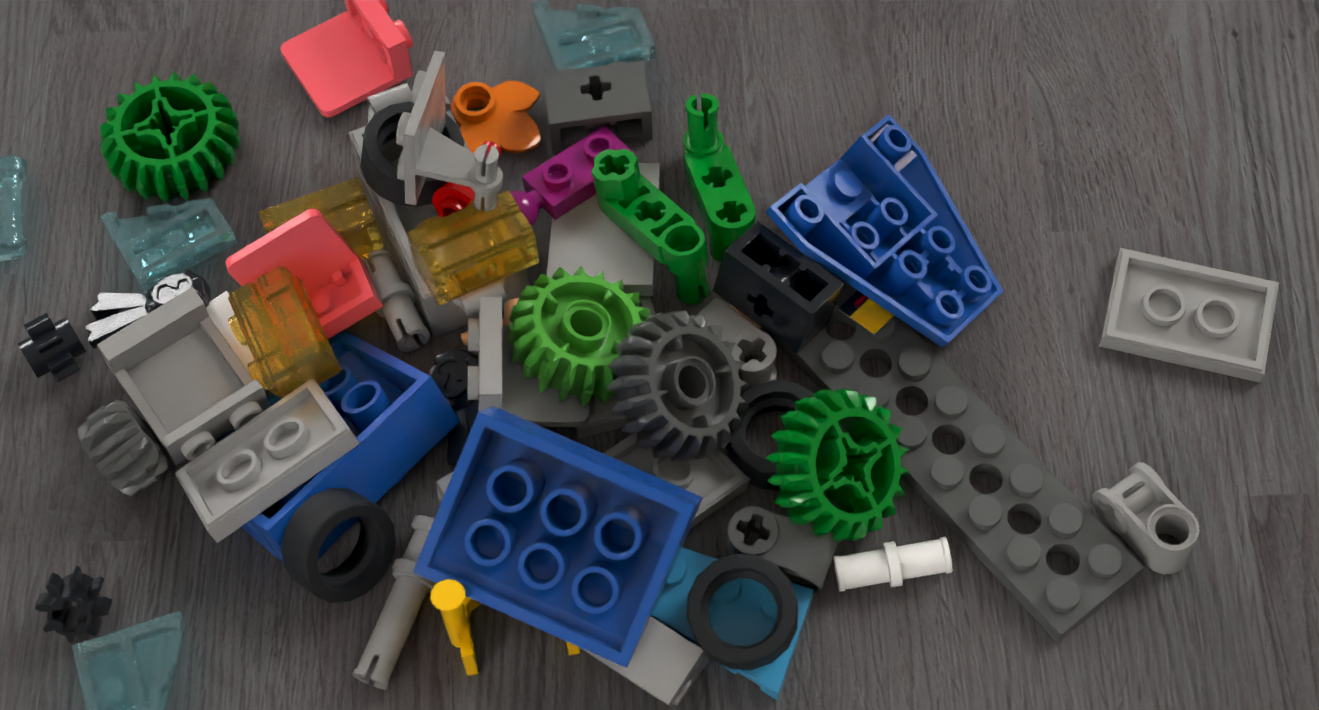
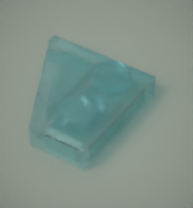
[531,0,656,72]
[100,198,238,292]
[72,611,187,710]

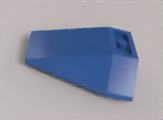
[765,114,1004,348]

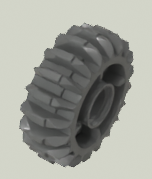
[607,310,751,462]

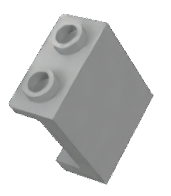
[97,287,270,466]

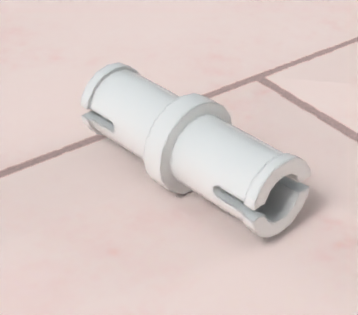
[833,537,953,592]

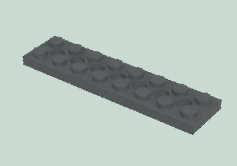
[765,272,1144,643]

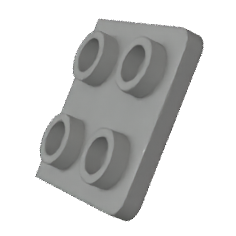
[467,297,589,427]

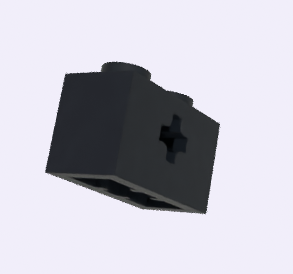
[713,221,844,354]

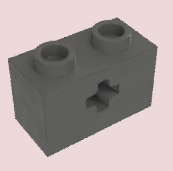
[542,61,653,152]

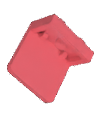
[281,0,413,117]
[225,209,383,361]

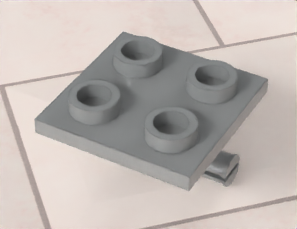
[396,50,503,212]

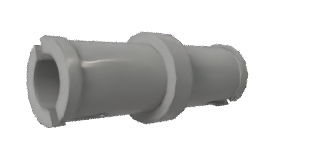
[362,250,430,352]

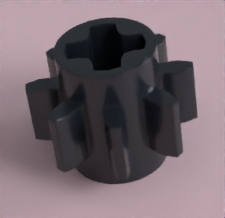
[17,313,86,383]
[35,566,112,642]

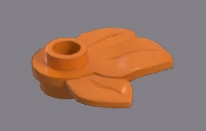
[451,81,541,153]

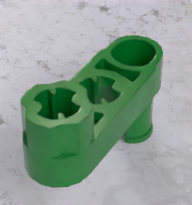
[683,93,756,261]
[592,149,710,304]

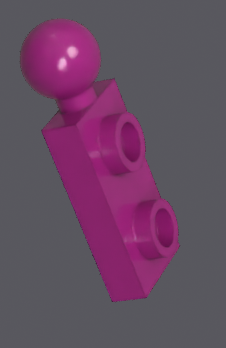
[497,126,636,232]

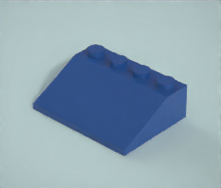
[216,330,460,562]
[413,406,703,668]

